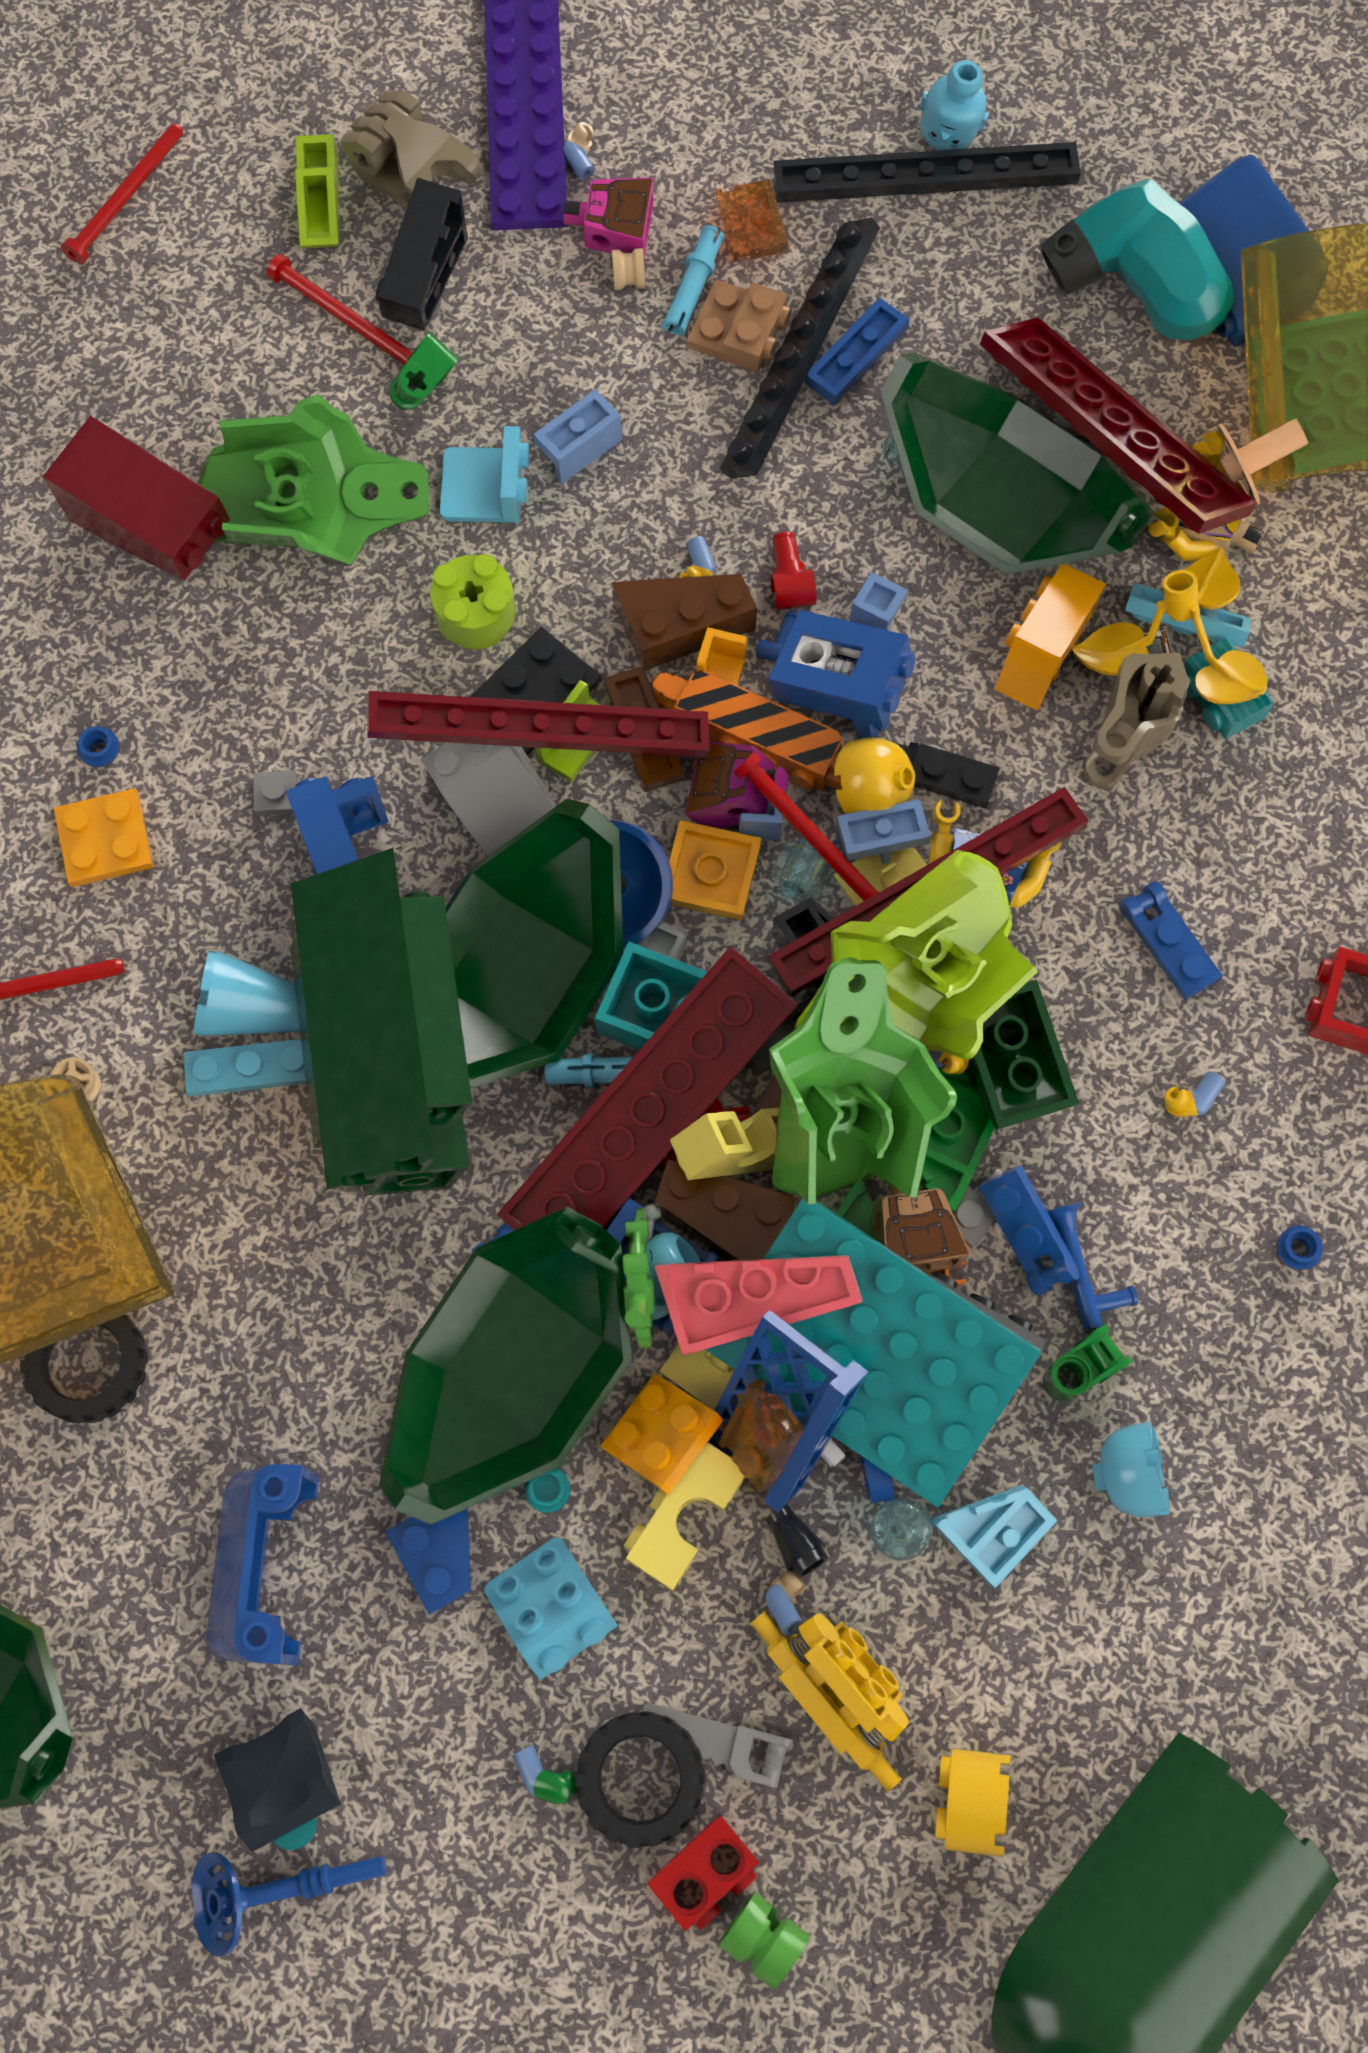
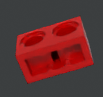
[647,1814,759,1932]

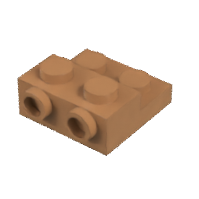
[686,279,792,373]

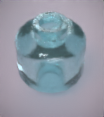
[771,838,833,904]
[870,1497,934,1561]

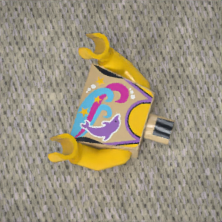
[1148,431,1265,562]

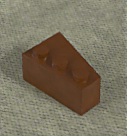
[612,574,757,671]
[655,1159,797,1261]

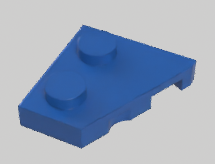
[386,1508,471,1615]

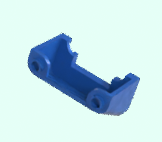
[1179,154,1329,347]
[206,1464,320,1666]

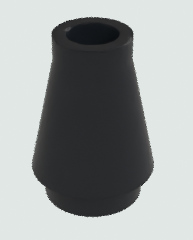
[766,1504,828,1578]

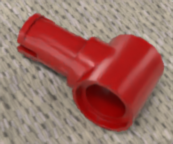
[771,531,817,610]

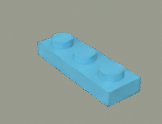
[1125,582,1251,648]
[184,1039,306,1097]

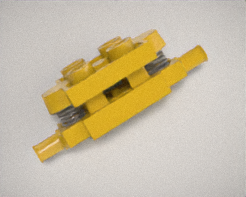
[750,1611,909,1792]

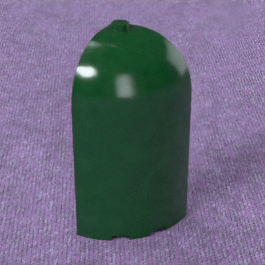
[991,1732,1339,2053]

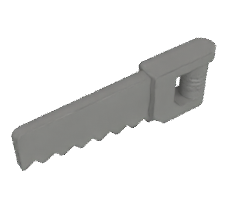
[643,1703,793,1788]

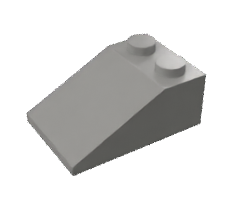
[422,742,556,856]

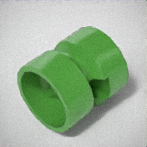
[718,1891,810,1991]

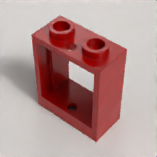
[1305,946,1368,1055]

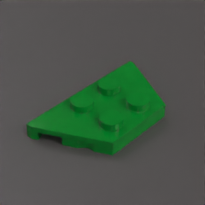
[920,1068,995,1215]

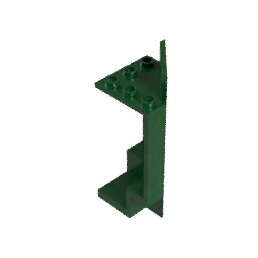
[290,848,472,1196]

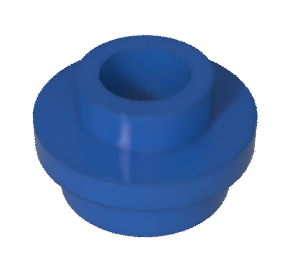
[77,726,120,767]
[1277,1225,1323,1270]

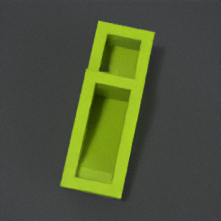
[295,134,340,249]

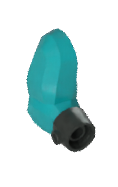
[1039,179,1234,340]

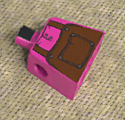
[564,178,654,259]

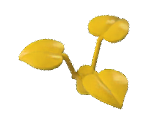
[1072,547,1267,704]

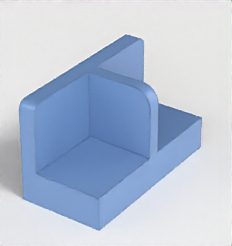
[533,389,622,484]
[835,799,931,865]

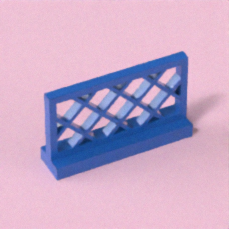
[708,1310,868,1513]

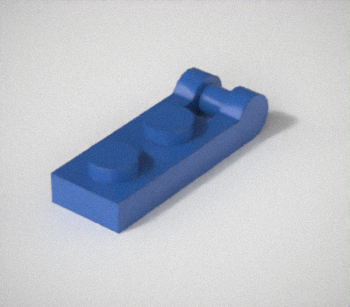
[1118,881,1223,1001]
[978,1165,1079,1296]

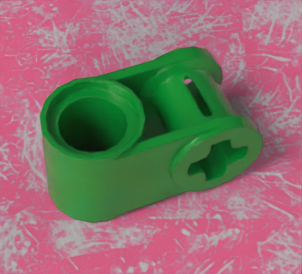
[389,331,460,410]
[1043,1324,1133,1402]

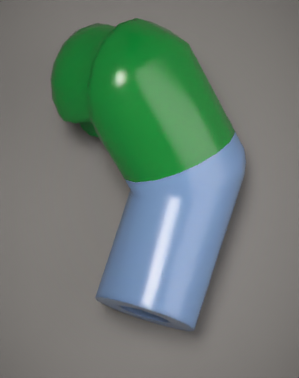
[512,1745,578,1805]

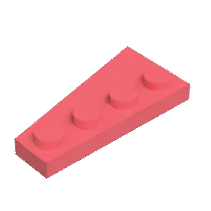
[655,1255,863,1356]

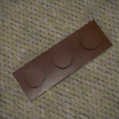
[604,666,684,792]

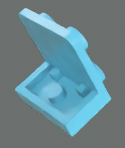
[440,426,530,523]
[484,1537,618,1680]

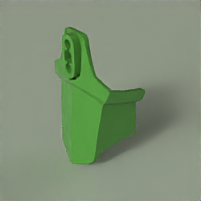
[198,395,429,566]
[769,957,957,1205]

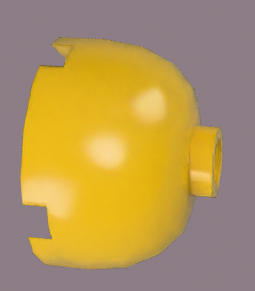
[834,737,915,814]

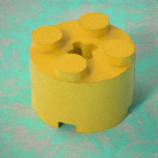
[935,1748,1011,1857]

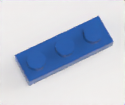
[804,297,910,405]

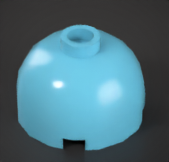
[1093,1422,1170,1517]

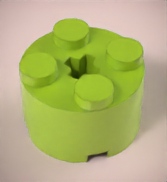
[430,554,516,650]

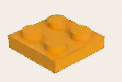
[54,788,154,888]
[669,820,762,921]
[600,1373,723,1496]

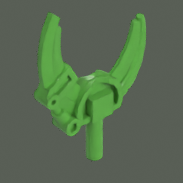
[623,1208,655,1349]

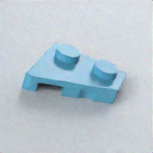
[930,1485,1058,1588]

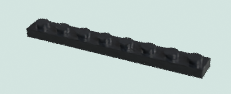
[773,142,1081,202]
[720,217,880,478]

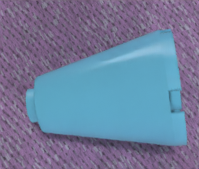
[194,950,300,1036]

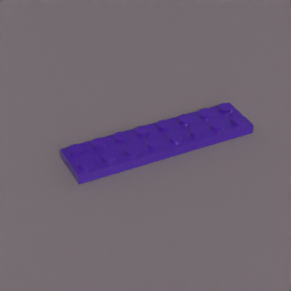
[484,0,568,231]

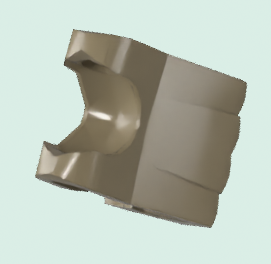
[340,90,481,207]
[1084,652,1190,789]

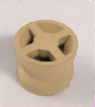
[612,248,645,291]
[50,1057,102,1107]

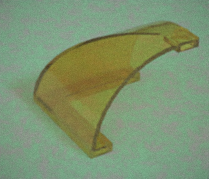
[0,1075,175,1365]

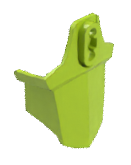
[795,850,1038,1060]

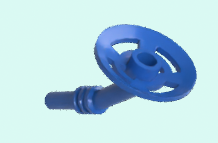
[191,1852,387,1957]

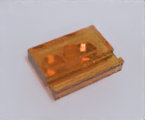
[716,179,788,262]
[718,1379,805,1493]

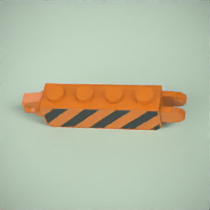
[652,670,842,791]

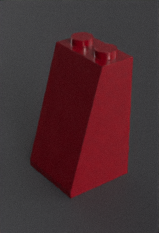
[42,416,230,581]

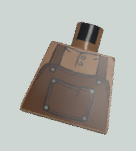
[872,1182,970,1273]

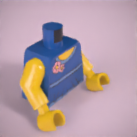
[929,800,1062,908]

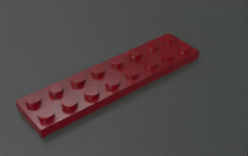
[979,317,1257,534]
[497,946,799,1230]

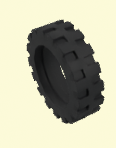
[20,1300,148,1424]
[575,1711,706,1848]

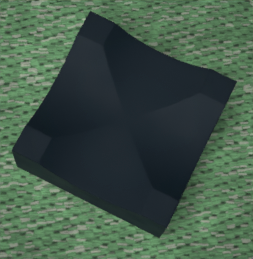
[214,1708,341,1852]

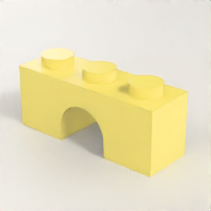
[670,1108,780,1180]
[624,1442,749,1592]

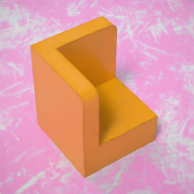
[696,627,747,685]

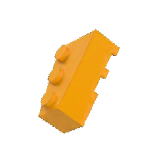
[994,564,1106,711]

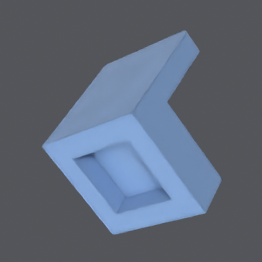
[850,572,908,631]
[739,801,782,841]

